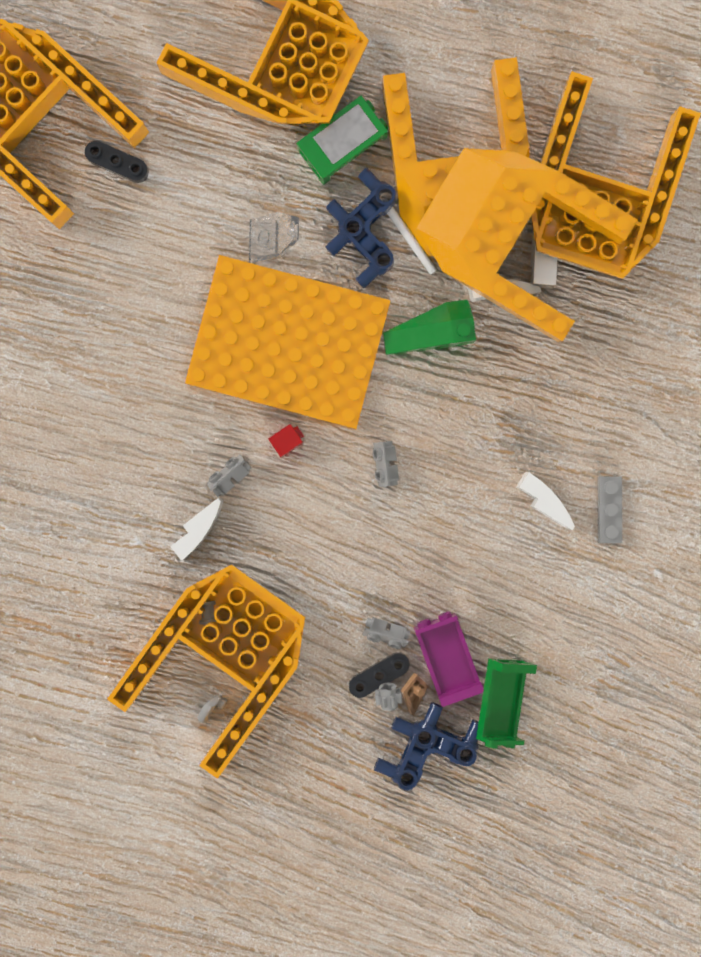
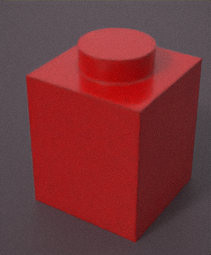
[268,424,305,458]

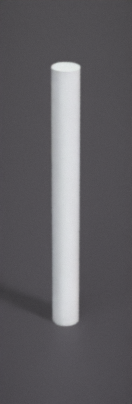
[382,198,437,275]

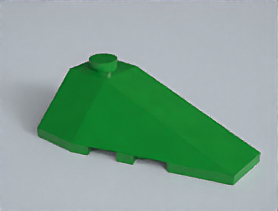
[383,299,476,355]

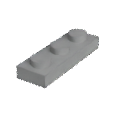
[598,477,622,543]

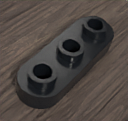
[84,141,149,183]
[349,652,410,698]

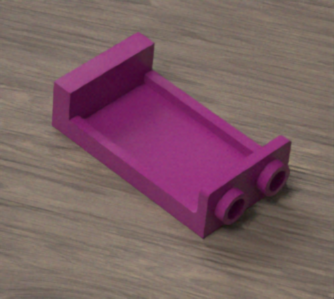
[414,611,484,707]

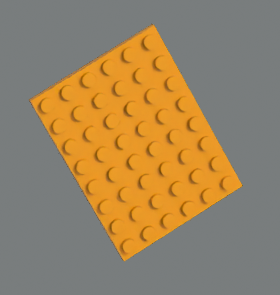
[185,255,391,429]

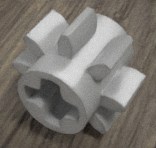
[375,682,402,711]

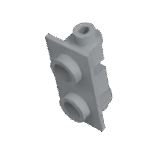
[372,441,399,487]
[207,454,252,497]
[362,617,410,649]

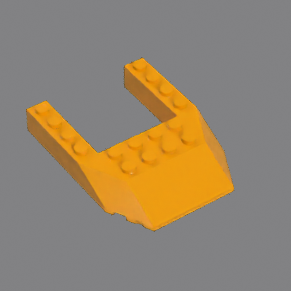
[157,0,369,124]
[0,19,149,230]
[382,57,530,257]
[531,71,701,279]
[416,148,638,342]
[107,564,305,779]

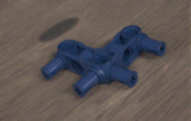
[325,168,396,288]
[374,702,479,790]

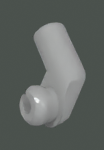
[197,695,228,723]

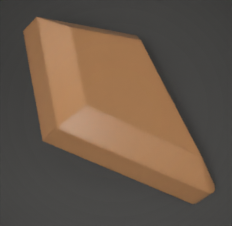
[400,673,428,716]

